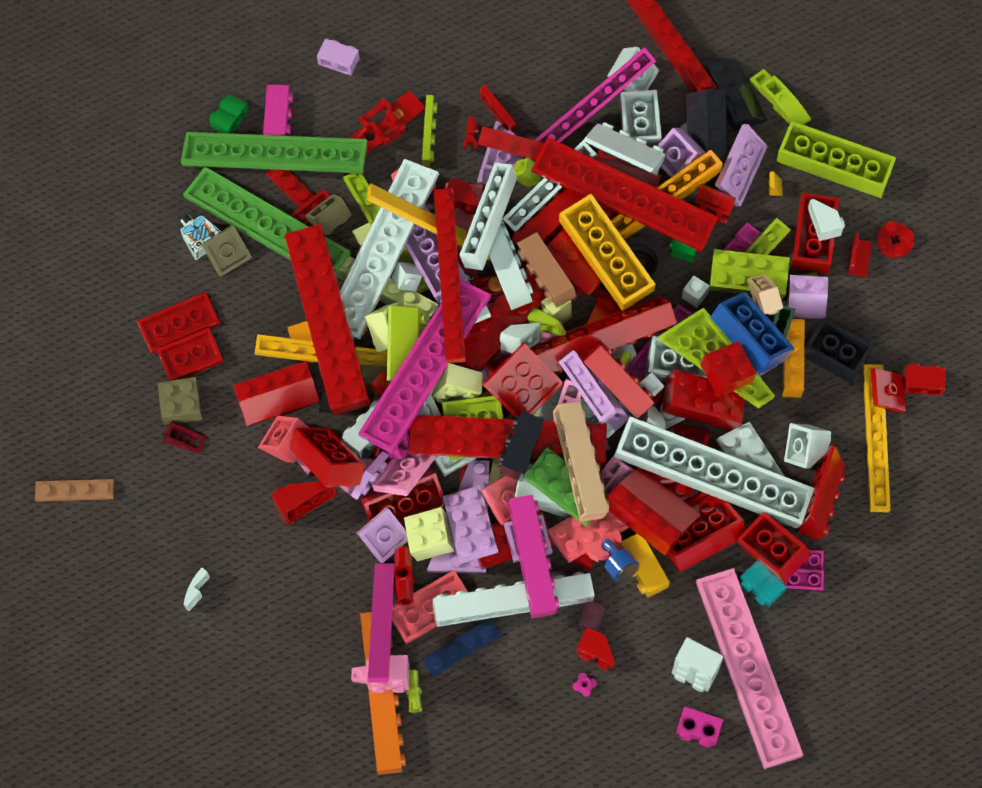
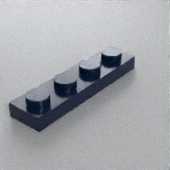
[422,618,501,677]

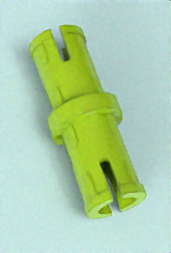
[406,670,422,713]

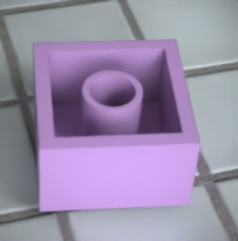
[657,128,706,178]

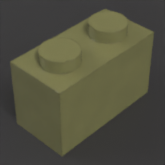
[305,194,352,236]

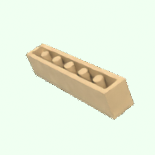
[552,402,609,522]

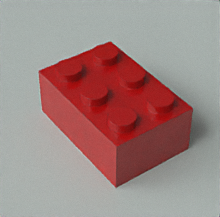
[737,512,811,584]

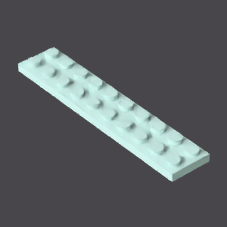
[340,159,439,339]

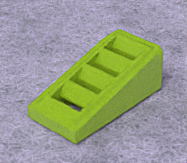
[527,308,566,336]

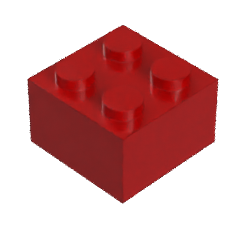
[700,341,757,397]

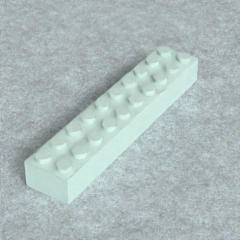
[614,417,814,529]

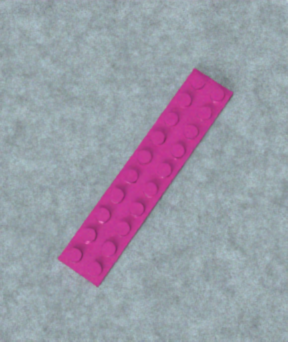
[358,279,491,454]

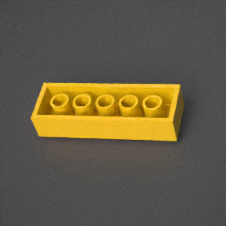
[559,194,655,311]

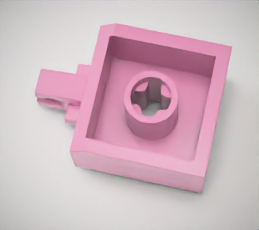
[351,655,409,693]

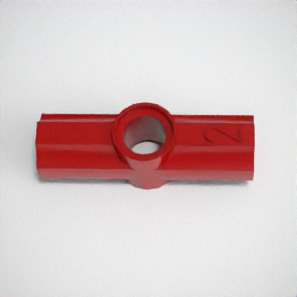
[394,547,415,607]

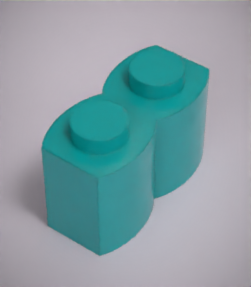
[740,561,786,607]

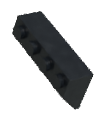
[706,57,767,132]
[686,89,727,166]

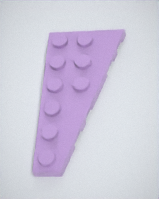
[427,460,489,574]

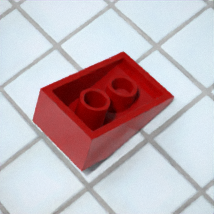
[271,481,337,526]

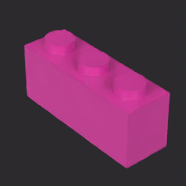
[263,85,293,136]

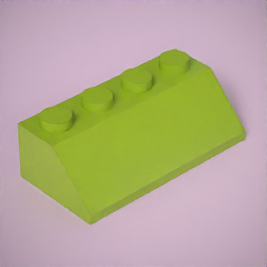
[387,306,430,382]

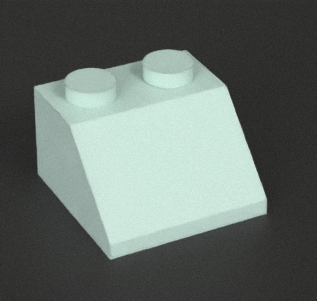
[607,47,659,92]
[784,423,831,469]

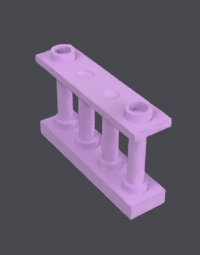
[559,350,629,431]

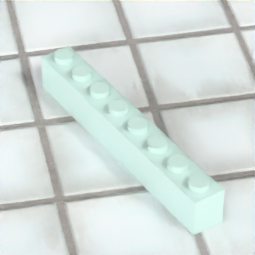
[432,572,595,627]

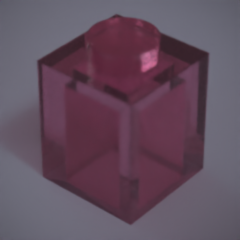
[578,602,605,632]

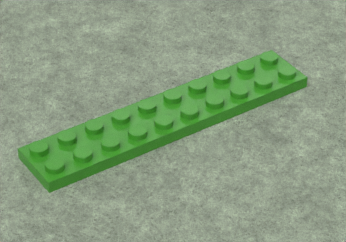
[181,132,368,173]
[183,167,351,273]

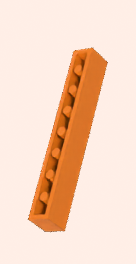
[360,612,406,775]

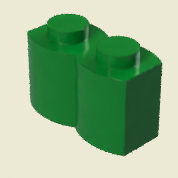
[209,94,249,134]

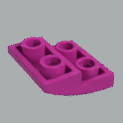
[784,550,824,590]

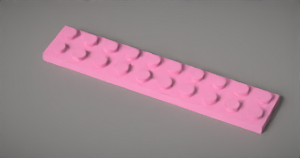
[696,568,803,769]

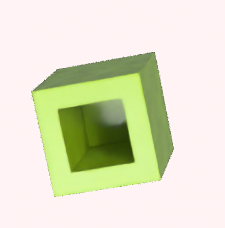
[514,158,542,187]

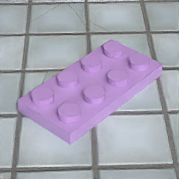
[715,124,768,206]
[443,485,499,564]

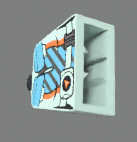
[180,215,221,260]

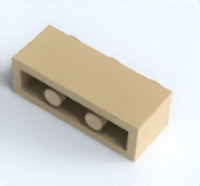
[747,274,783,315]

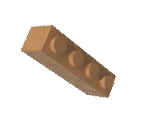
[517,232,576,308]

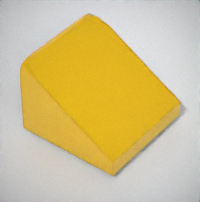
[768,172,783,196]

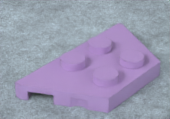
[477,121,523,185]

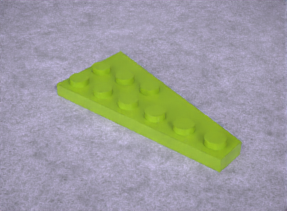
[658,308,775,408]

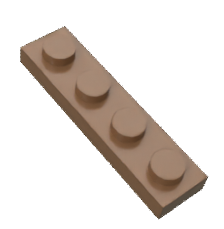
[35,479,114,502]

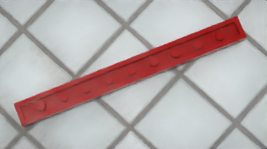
[478,127,661,188]
[434,188,466,363]

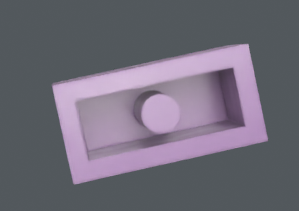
[317,39,359,75]

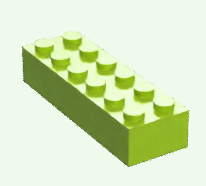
[776,121,896,198]

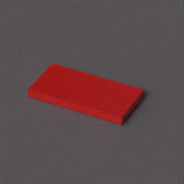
[137,291,221,354]

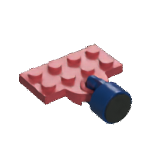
[547,512,639,582]

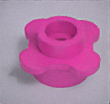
[573,673,597,697]

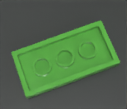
[524,448,608,526]

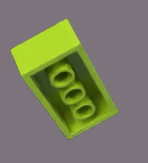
[709,249,790,299]

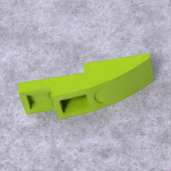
[750,69,811,125]

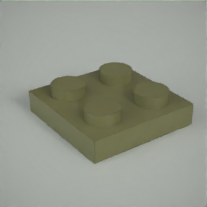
[201,225,252,277]

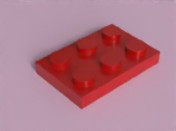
[156,328,224,381]

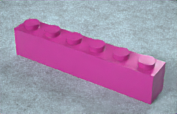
[508,495,559,619]

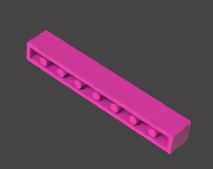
[535,47,656,143]

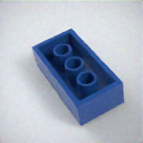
[710,292,794,374]

